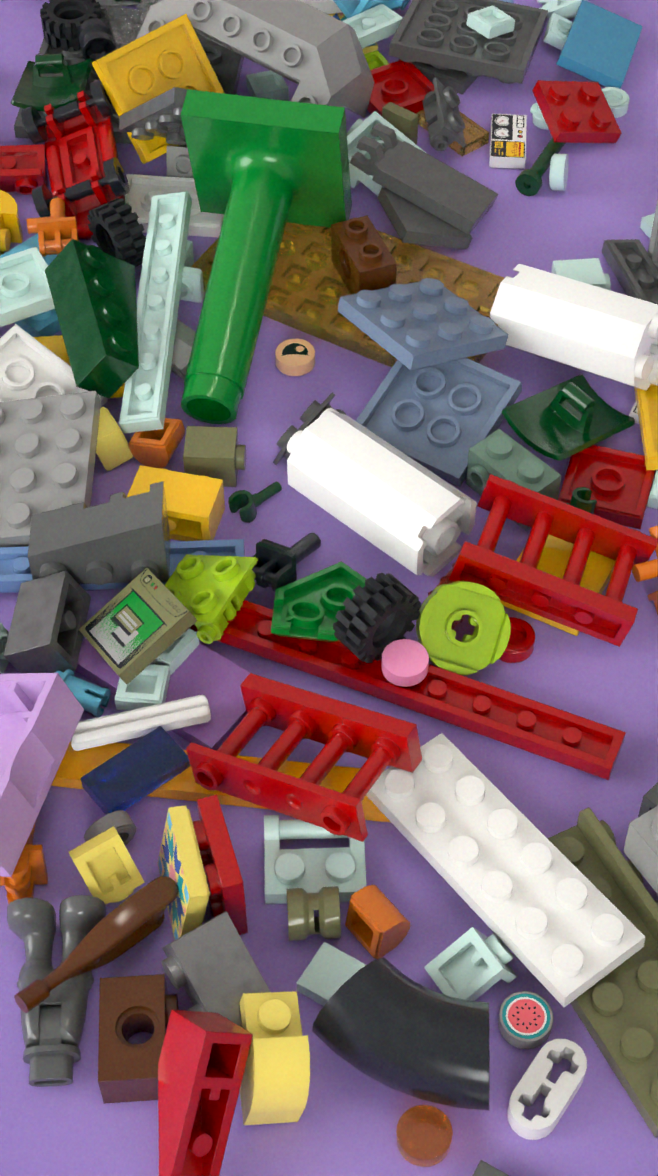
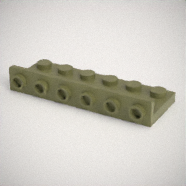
[547,807,658,1138]

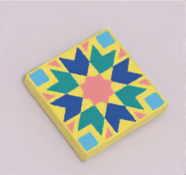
[157,805,210,940]

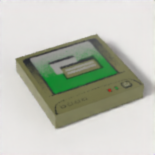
[78,568,197,684]

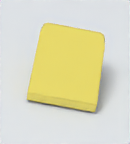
[96,406,133,471]

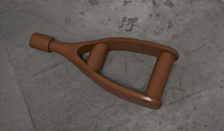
[14,876,178,1013]

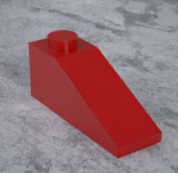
[158,1009,253,1176]

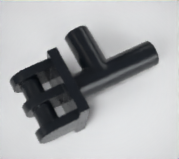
[252,533,321,592]

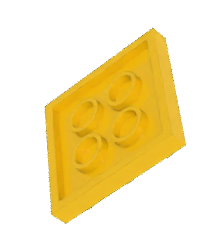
[92,14,225,164]

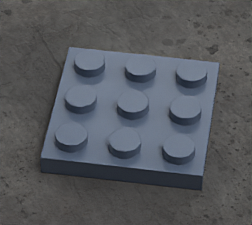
[338,278,509,370]
[356,358,522,487]

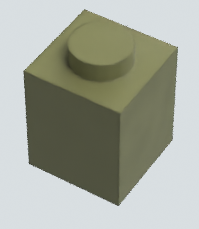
[183,426,246,487]

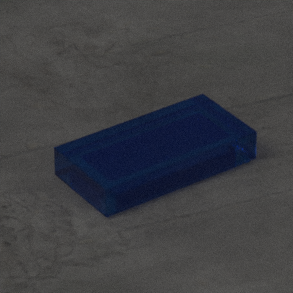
[80,726,190,815]

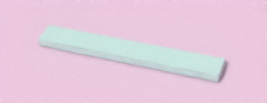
[119,191,192,434]

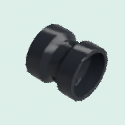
[78,18,116,62]

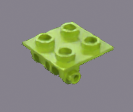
[165,554,258,644]

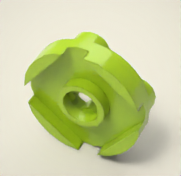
[416,581,511,675]

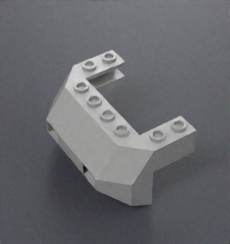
[136,0,374,118]

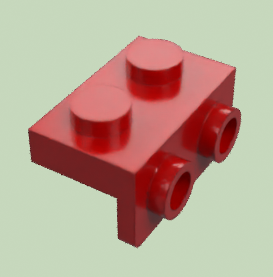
[0,144,47,195]

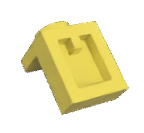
[68,826,145,905]

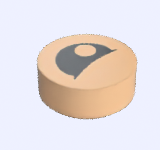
[275,338,315,376]

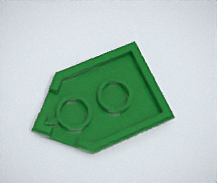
[271,561,366,642]

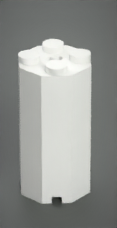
[490,264,658,391]
[287,408,477,577]

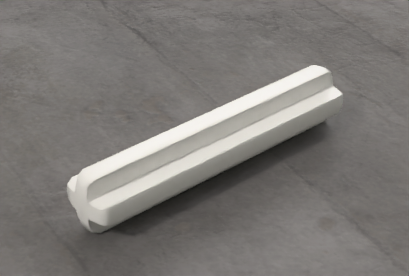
[70,695,211,751]

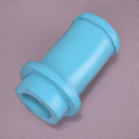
[55,669,111,717]

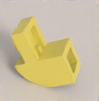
[239,991,310,1125]

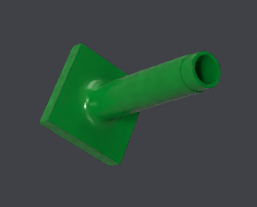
[181,89,352,425]

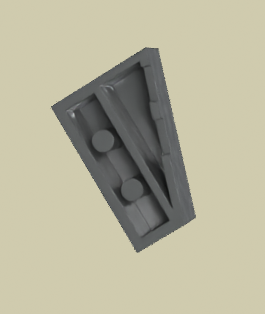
[28,481,170,585]

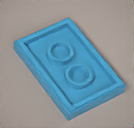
[557,0,643,88]

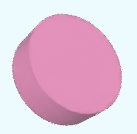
[381,639,429,687]

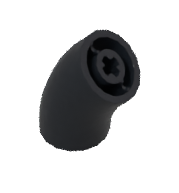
[312,957,490,1111]

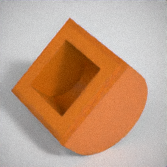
[128,418,185,468]
[345,885,411,959]

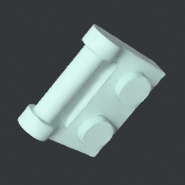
[264,815,367,904]

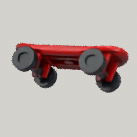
[21,79,129,240]

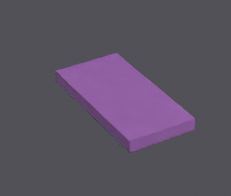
[75,639,251,751]

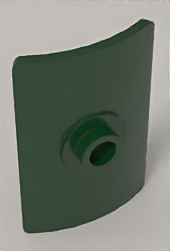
[11,54,93,111]
[502,375,635,461]

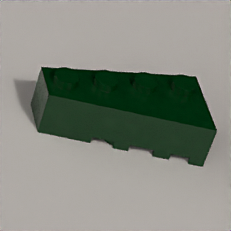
[45,239,139,398]

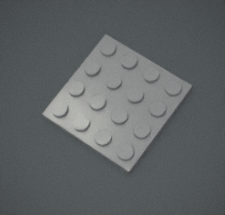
[0,391,101,547]

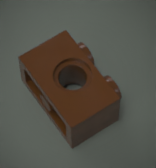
[331,215,397,295]
[98,974,179,1104]

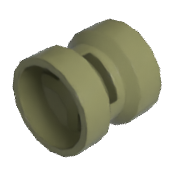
[287,886,341,941]

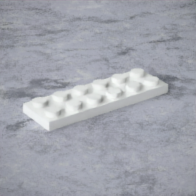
[366,733,645,1007]

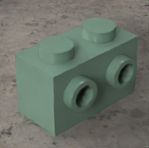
[466,429,561,531]

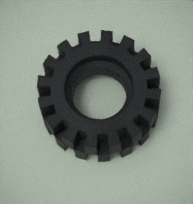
[40,0,102,51]
[88,198,146,267]
[333,573,421,663]

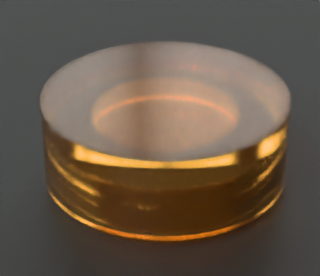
[396,1105,453,1167]

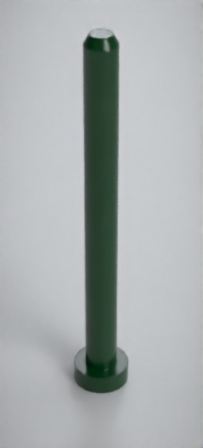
[515,138,565,196]

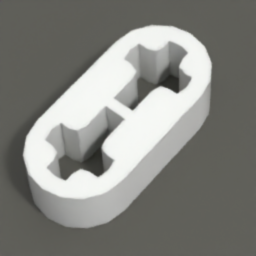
[507,1039,587,1140]

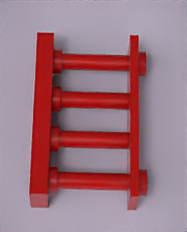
[449,474,658,647]
[186,673,422,842]

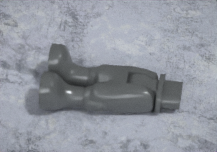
[7,895,106,1087]

